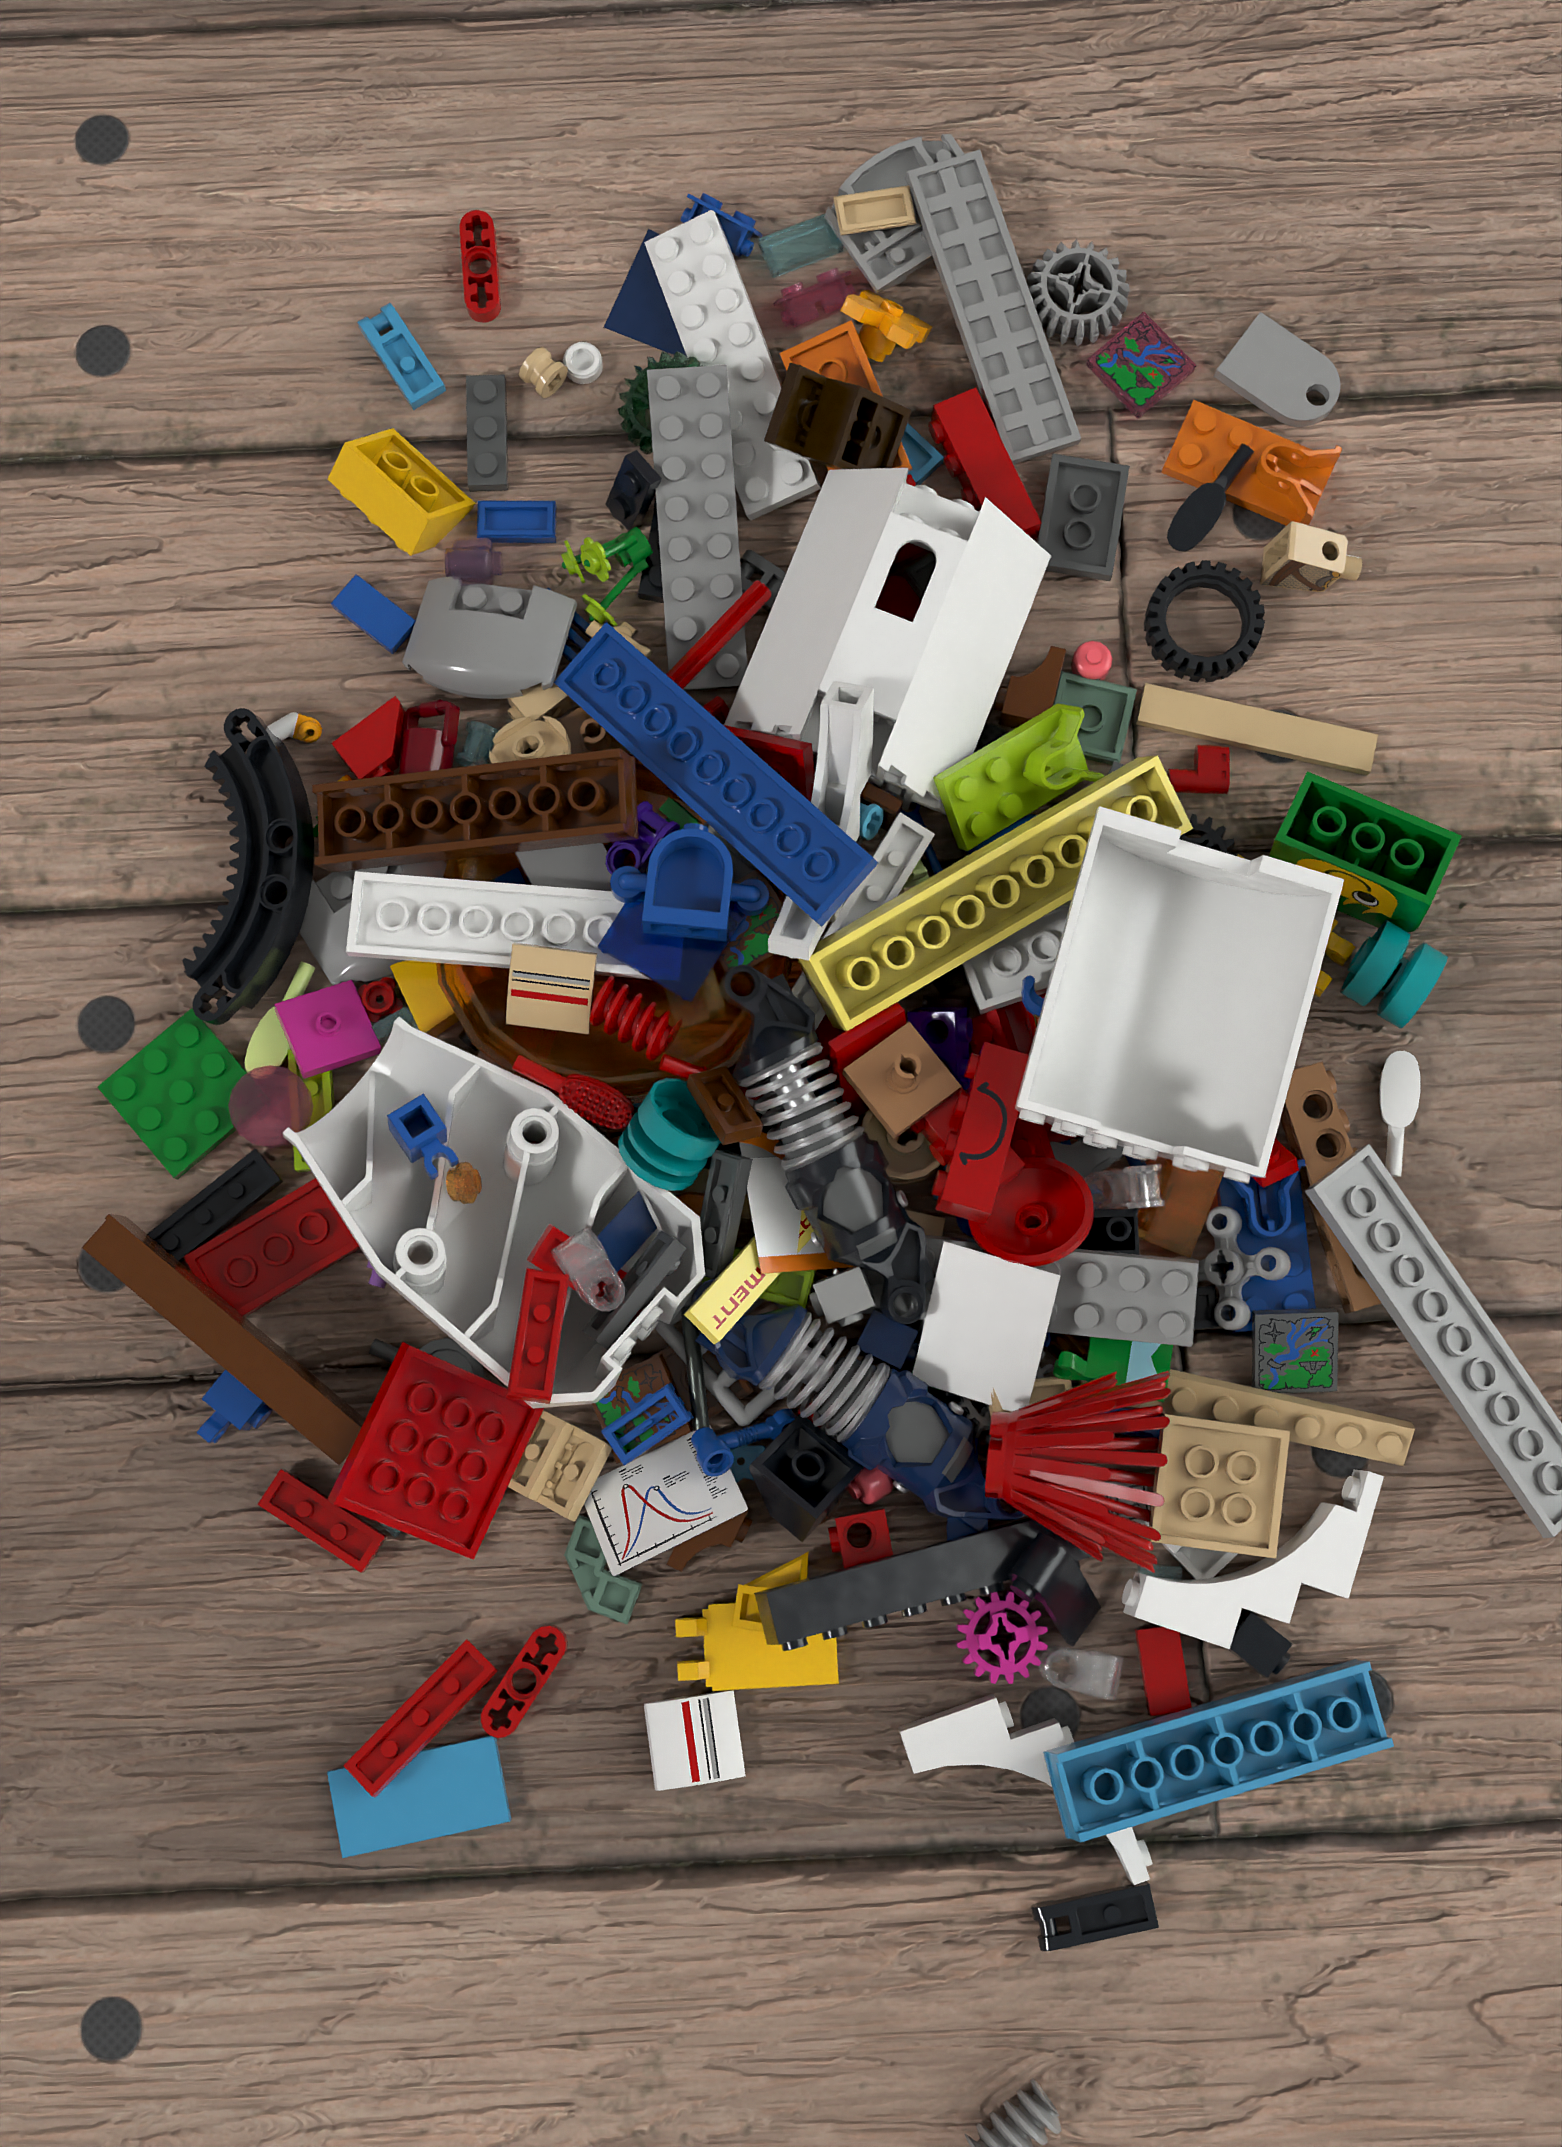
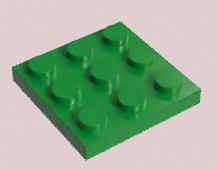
[97,1008,272,1180]

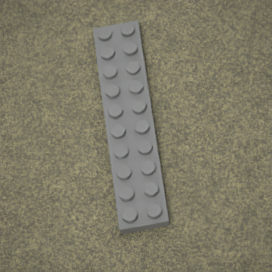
[1305,1144,1562,1538]

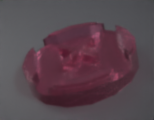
[228,1065,313,1148]

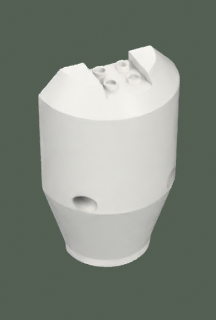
[282,1016,705,1409]

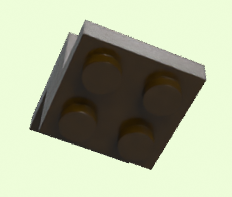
[764,363,912,470]

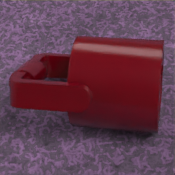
[399,699,460,774]

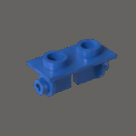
[681,193,763,257]

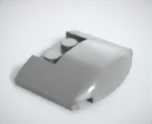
[824,134,1003,293]
[402,576,577,699]
[300,860,455,985]

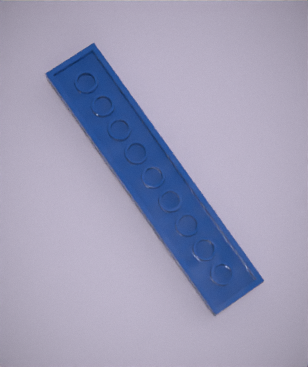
[554,622,879,927]

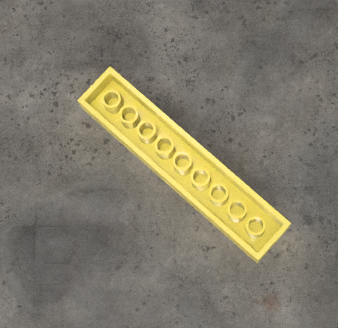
[796,755,1193,1031]

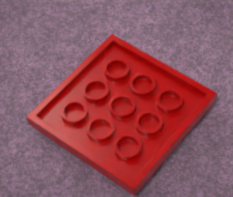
[327,1342,544,1560]

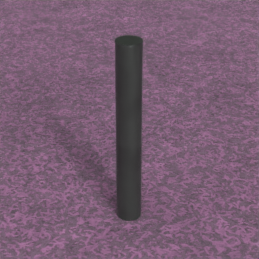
[681,1304,710,1431]

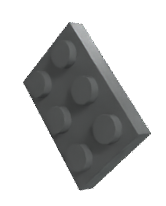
[1037,453,1130,581]

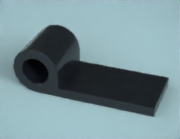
[1008,1533,1101,1647]

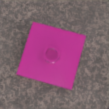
[275,980,381,1079]

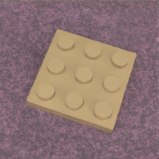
[1148,1414,1290,1559]

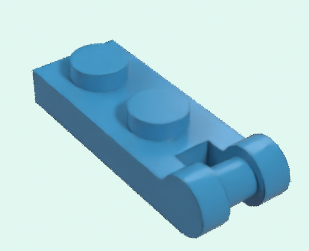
[357,303,446,410]

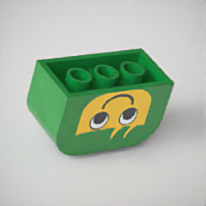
[1269,771,1462,933]

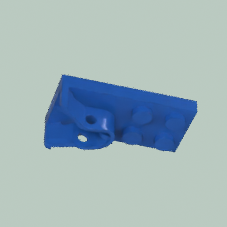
[1214,1159,1316,1333]

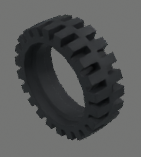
[1144,560,1265,683]

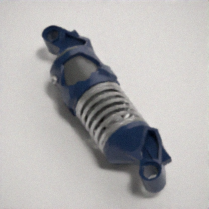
[691,1279,1025,1532]

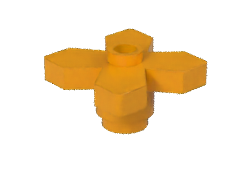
[840,289,932,362]

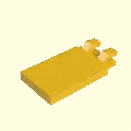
[675,1602,839,1691]

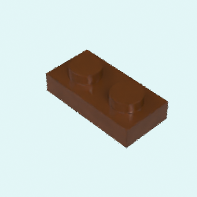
[686,1067,763,1145]

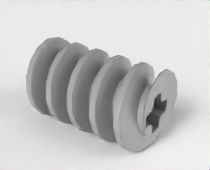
[965,2078,1062,2147]

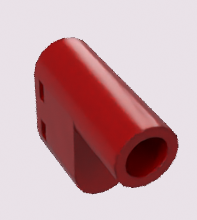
[1167,745,1230,794]

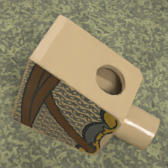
[1260,521,1362,592]

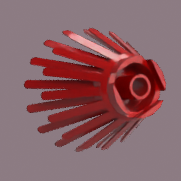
[985,1371,1171,1574]

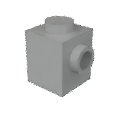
[809,1266,877,1327]

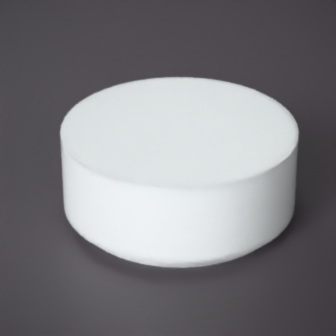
[563,342,603,384]

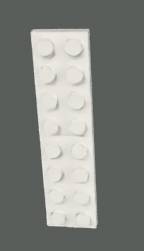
[644,210,821,520]
[346,871,684,982]

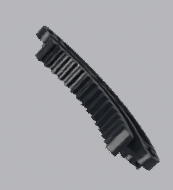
[182,708,314,1025]

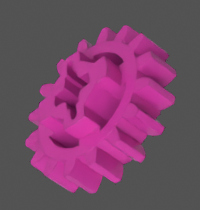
[956,1590,1048,1684]

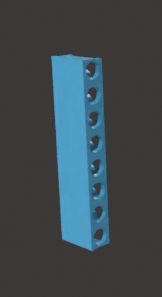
[1043,1659,1394,1843]

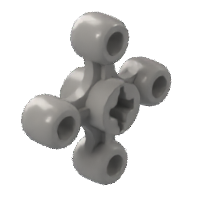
[1175,1206,1291,1330]

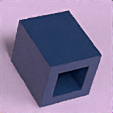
[856,1310,920,1371]

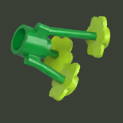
[561,527,653,627]

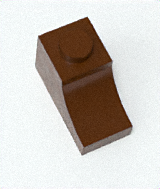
[994,646,1066,728]
[666,1508,753,1572]

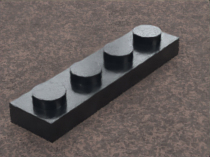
[147,1148,283,1263]

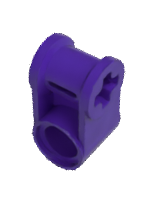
[605,801,680,875]

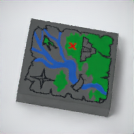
[1252,1308,1338,1393]

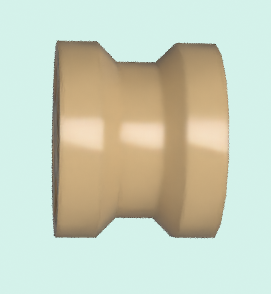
[519,347,568,398]

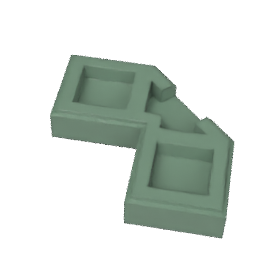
[564,1515,643,1624]

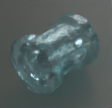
[455,721,499,767]

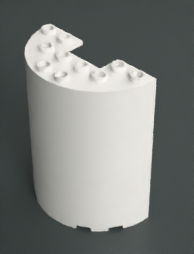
[1015,806,1344,1184]

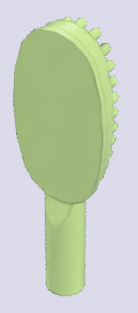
[244,961,315,1080]

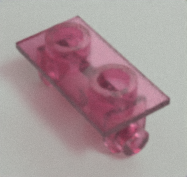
[773,268,856,328]

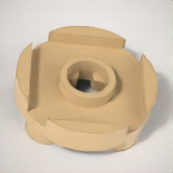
[489,716,571,763]

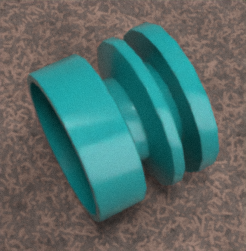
[618,1078,721,1191]

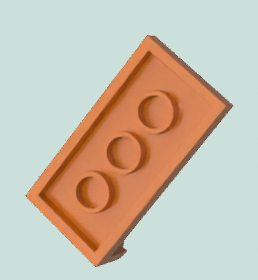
[779,320,913,472]
[1161,400,1342,526]

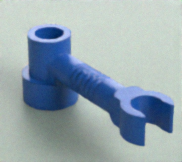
[691,1408,796,1477]

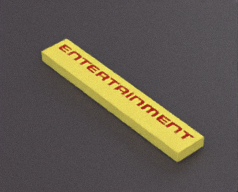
[684,1210,814,1344]

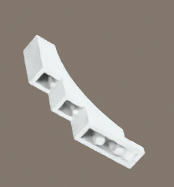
[1122,1469,1384,1649]

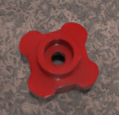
[357,977,403,1023]

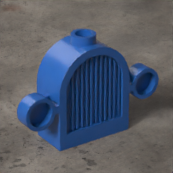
[610,823,769,941]

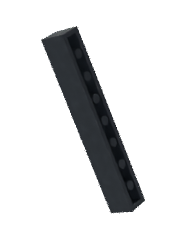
[754,1518,1092,1651]

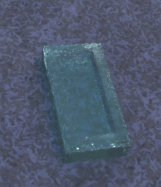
[758,214,844,278]

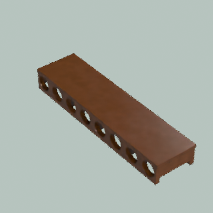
[312,748,639,873]
[82,1214,365,1466]

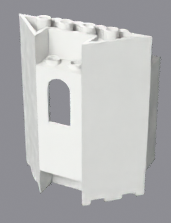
[724,468,1051,814]

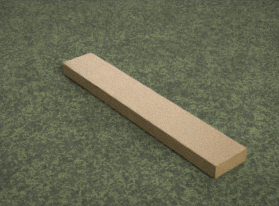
[1136,683,1378,776]

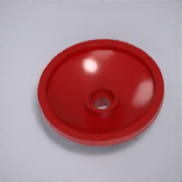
[968,1156,1094,1267]

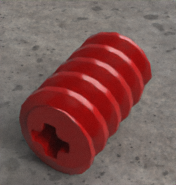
[590,975,683,1061]

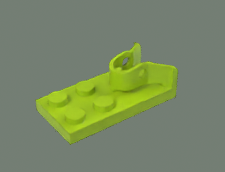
[933,703,1105,851]

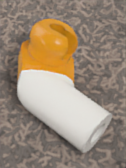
[267,712,322,743]

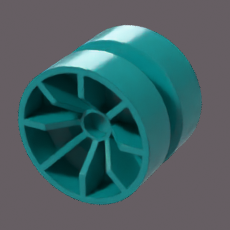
[1340,920,1448,1029]

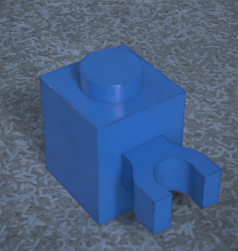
[387,1093,459,1180]
[196,1370,272,1443]

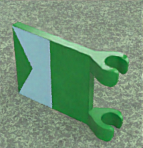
[1053,1337,1173,1402]

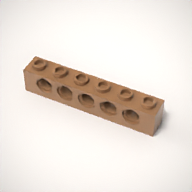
[1280,1061,1381,1314]

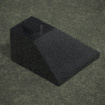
[749,1414,864,1543]

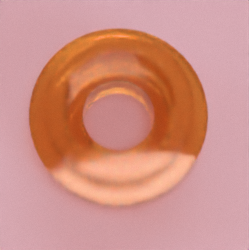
[446,1162,482,1204]

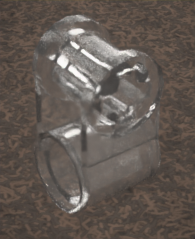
[1084,1164,1165,1209]
[551,1226,625,1311]
[1038,1645,1124,1700]

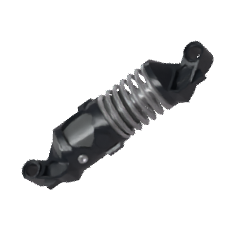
[719,965,936,1324]

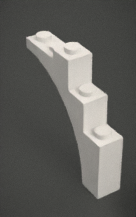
[768,681,874,961]
[898,1694,1152,1885]

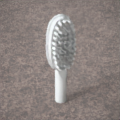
[1379,1051,1420,1177]

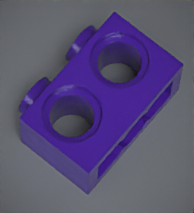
[907,1007,973,1090]

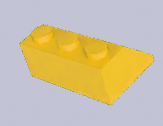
[327,428,476,556]

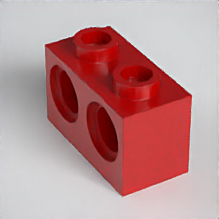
[828,1508,893,1570]

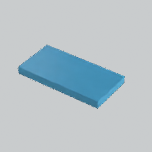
[327,1735,511,1858]

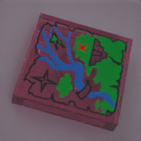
[1086,311,1196,419]

